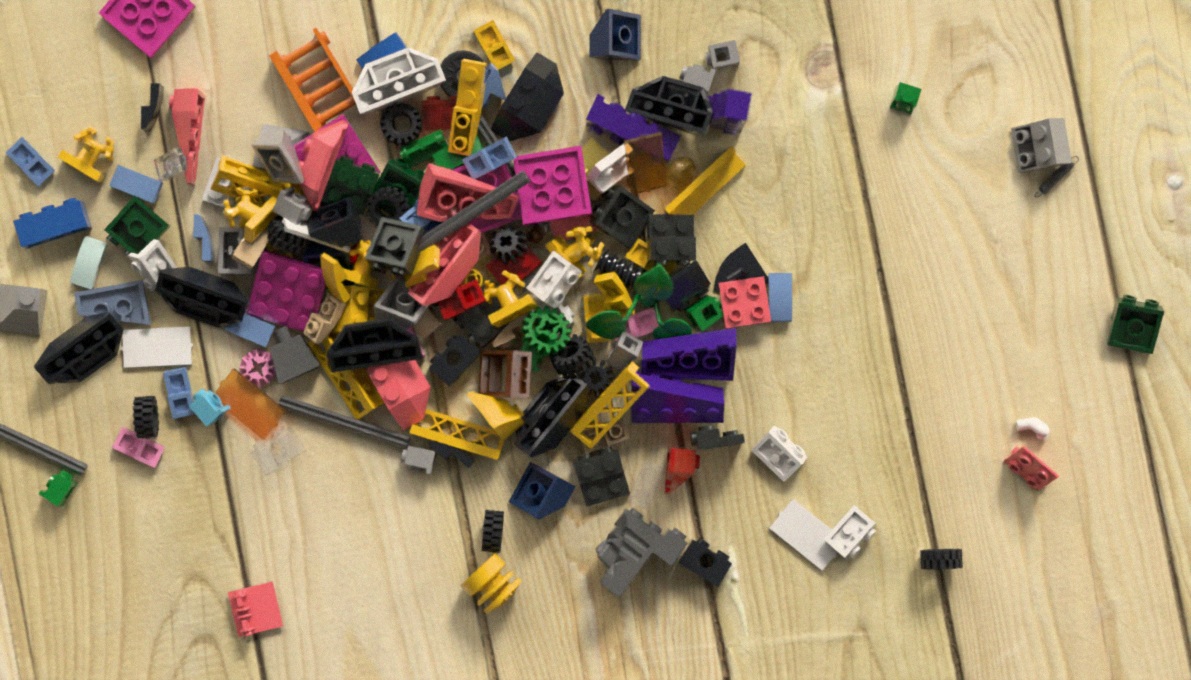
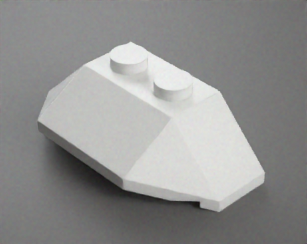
[352,48,446,114]

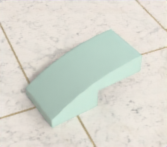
[70,236,107,289]

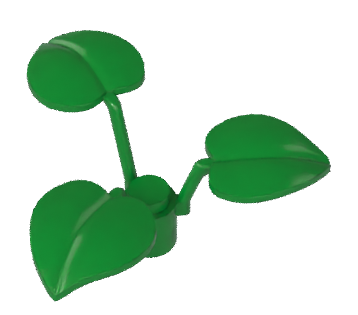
[585,264,692,340]

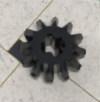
[489,225,528,265]
[578,358,615,397]

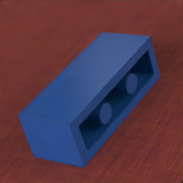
[13,198,92,249]

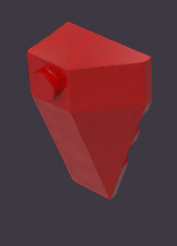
[664,448,700,494]

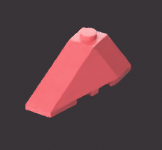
[169,88,205,186]
[417,164,519,222]

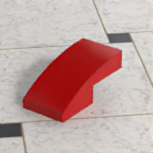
[437,279,486,321]

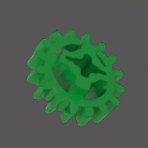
[520,306,572,356]

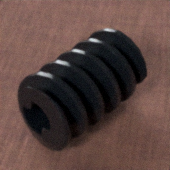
[593,249,642,294]

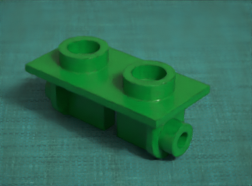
[400,129,448,168]

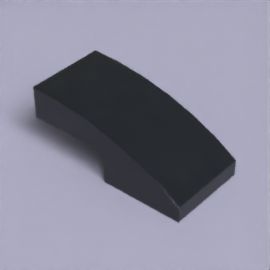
[141,83,164,132]
[428,441,476,468]

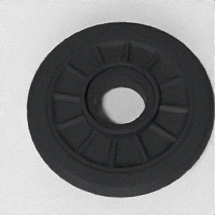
[440,50,487,100]

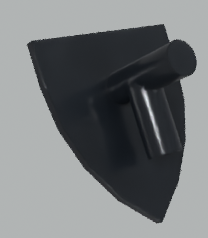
[714,243,768,292]

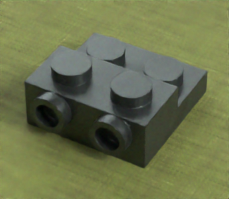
[590,184,655,249]
[647,214,696,265]
[365,217,425,277]
[453,286,514,348]
[690,425,745,450]
[573,447,630,507]

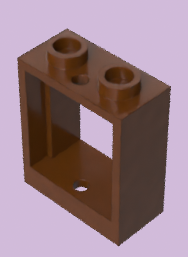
[478,351,532,399]

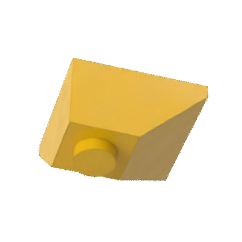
[467,392,525,440]

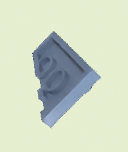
[74,280,152,325]

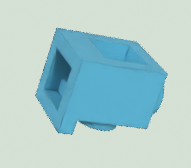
[189,389,231,427]

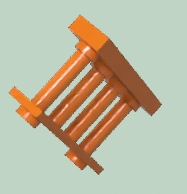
[269,28,356,132]

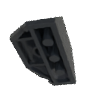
[490,52,564,142]
[625,76,713,135]
[155,267,248,328]
[34,312,124,384]
[326,318,423,373]
[514,374,589,458]

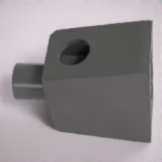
[270,326,322,384]

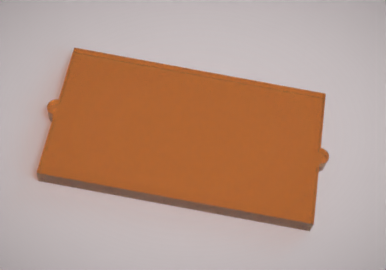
[624,132,667,195]
[215,368,286,440]

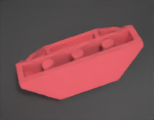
[299,120,348,211]
[408,223,481,306]
[365,360,431,431]

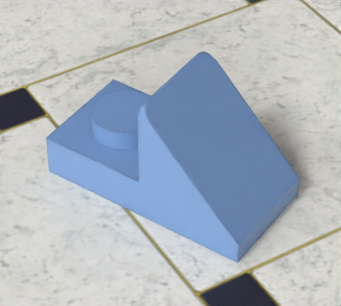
[482,63,506,107]

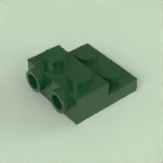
[321,155,379,215]
[369,158,425,216]
[104,195,170,256]
[1106,295,1165,354]

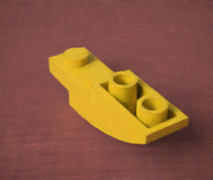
[448,59,486,156]

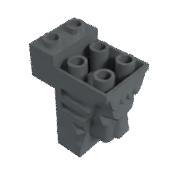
[596,507,688,597]

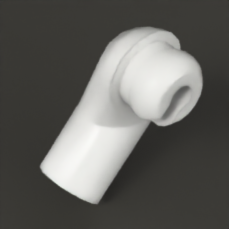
[1016,417,1049,440]

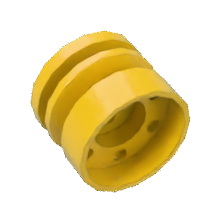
[460,552,522,614]

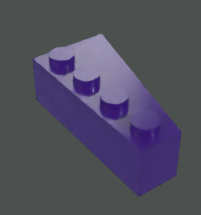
[708,89,752,136]
[586,94,681,164]
[641,328,737,381]
[631,371,724,423]

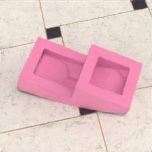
[615,307,659,341]
[112,426,165,468]

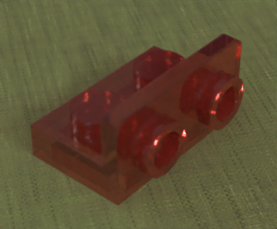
[421,95,457,131]

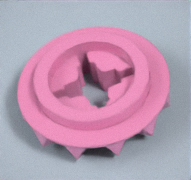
[239,349,276,386]

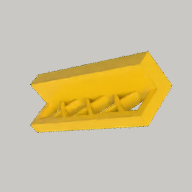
[664,146,746,215]
[210,156,307,207]
[308,330,384,420]
[570,362,649,449]
[410,409,505,460]

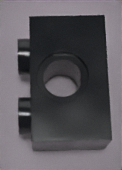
[429,335,481,387]
[678,538,732,587]

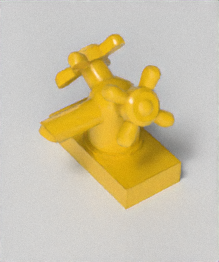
[58,127,114,183]
[223,187,279,243]
[545,226,604,278]
[343,240,387,288]
[484,271,538,328]

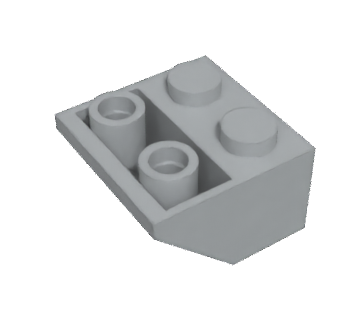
[1011,118,1072,173]
[218,227,267,276]

